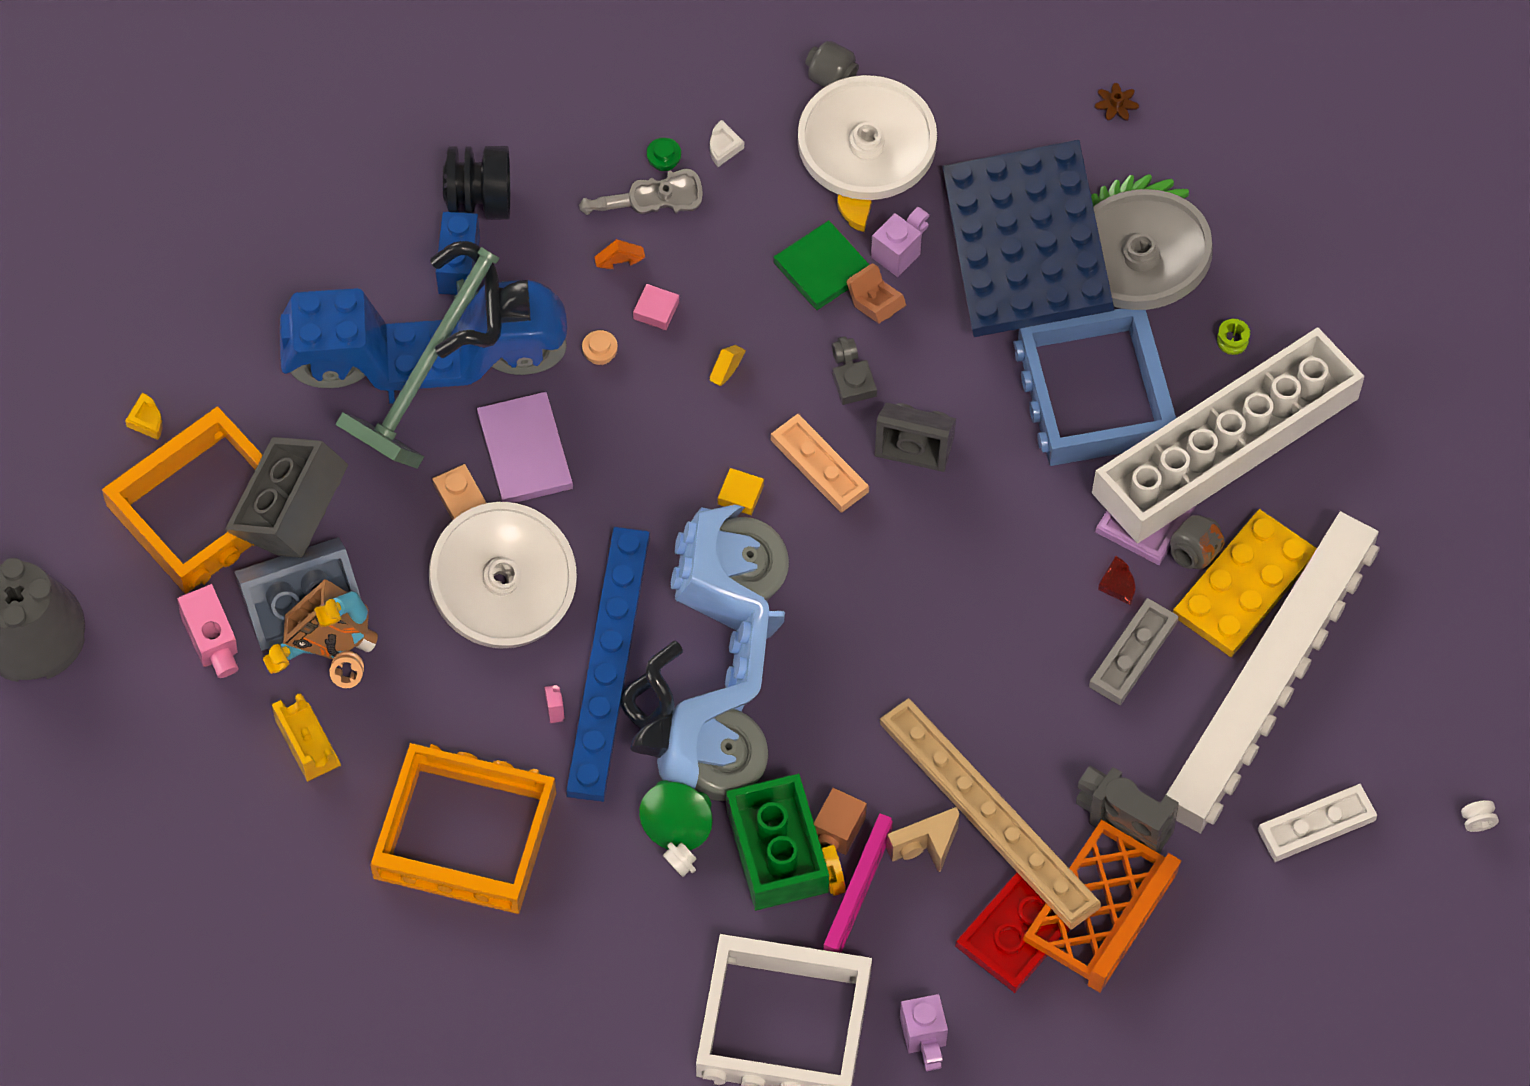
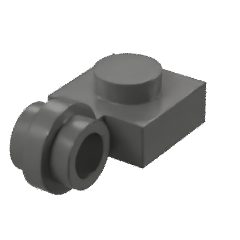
[832,336,877,405]

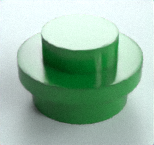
[647,138,681,171]

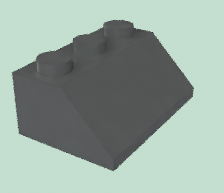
[225,437,348,558]

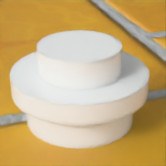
[663,842,697,877]

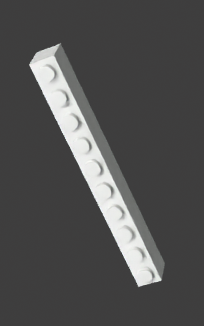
[1166,511,1380,834]

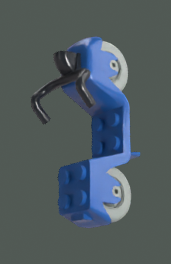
[280,241,567,404]

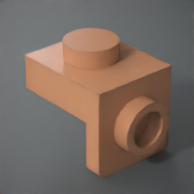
[847,263,906,324]

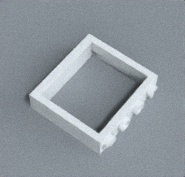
[696,934,872,1086]

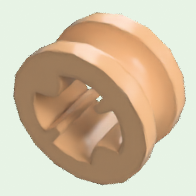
[330,651,364,688]

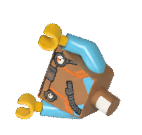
[263,579,378,674]

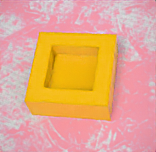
[718,468,764,516]

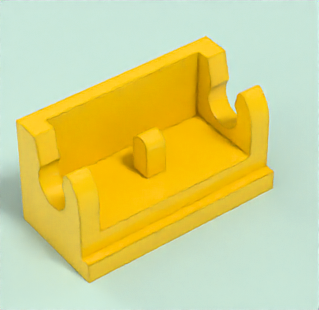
[271,694,341,782]

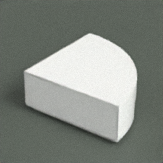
[710,120,744,167]

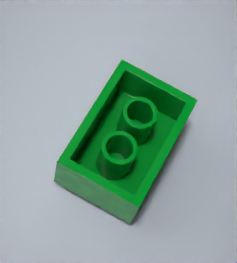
[726,774,829,911]

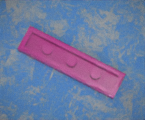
[823,813,893,953]

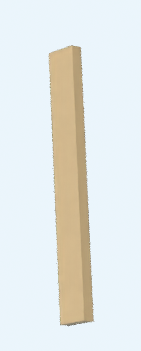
[880,698,1101,930]

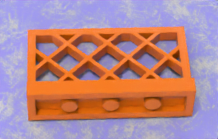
[1023,819,1182,993]

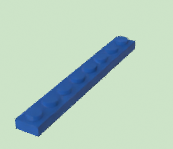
[566,527,650,802]

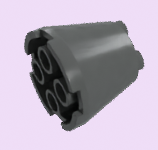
[0,558,85,682]

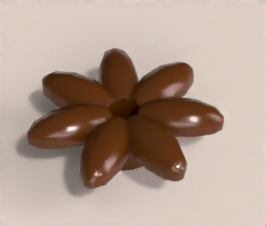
[1094,83,1139,121]

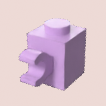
[871,207,929,277]
[900,994,948,1071]

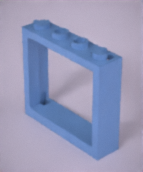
[1013,308,1176,466]

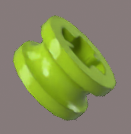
[1217,319,1250,355]

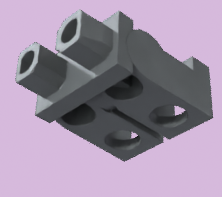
[1076,765,1179,853]

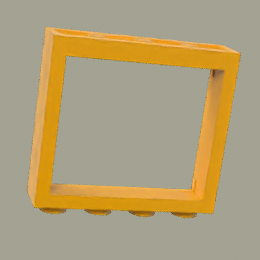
[102,406,263,594]
[370,743,556,914]

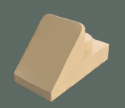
[886,807,960,872]

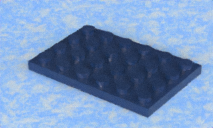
[943,140,1114,337]

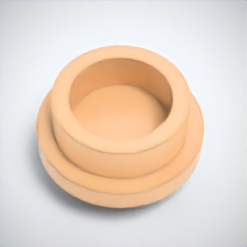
[582,330,618,365]

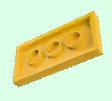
[1173,509,1317,658]

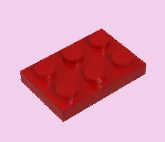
[955,872,1071,993]

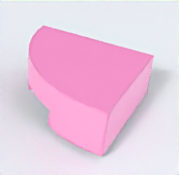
[544,685,565,723]

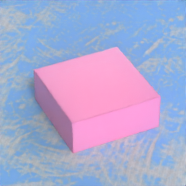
[633,284,679,330]

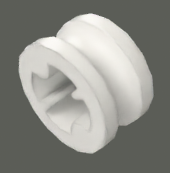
[1461,800,1499,832]

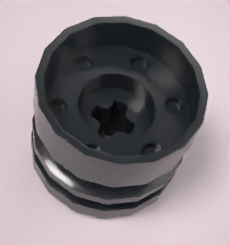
[443,146,511,220]

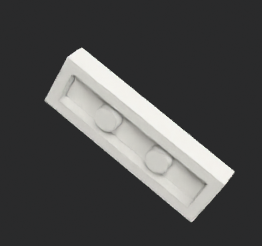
[1258,784,1377,862]

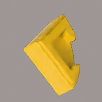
[837,194,872,232]
[709,345,746,386]
[125,393,163,440]
[821,845,846,896]

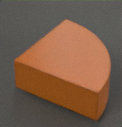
[595,239,645,269]

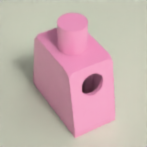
[177,584,239,678]

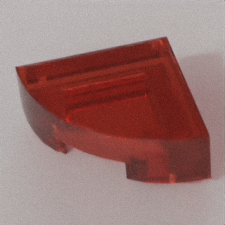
[1098,556,1136,606]

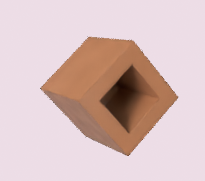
[814,788,867,855]

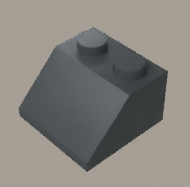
[875,403,956,472]

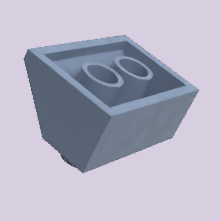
[234,537,362,651]

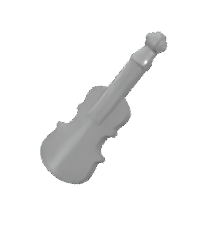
[579,169,703,215]

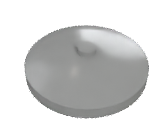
[1093,189,1213,310]

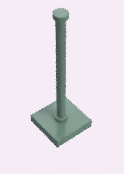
[335,247,499,469]

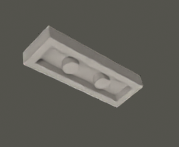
[1089,598,1179,706]

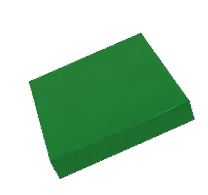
[774,220,870,311]

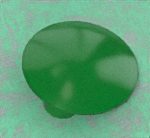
[639,780,713,851]

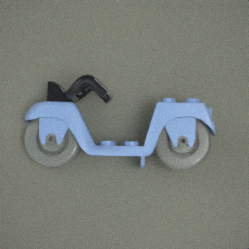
[621,504,789,801]

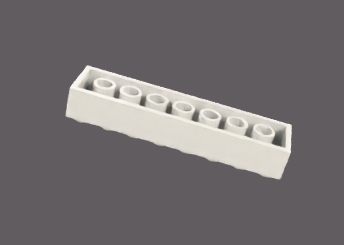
[1092,327,1365,544]

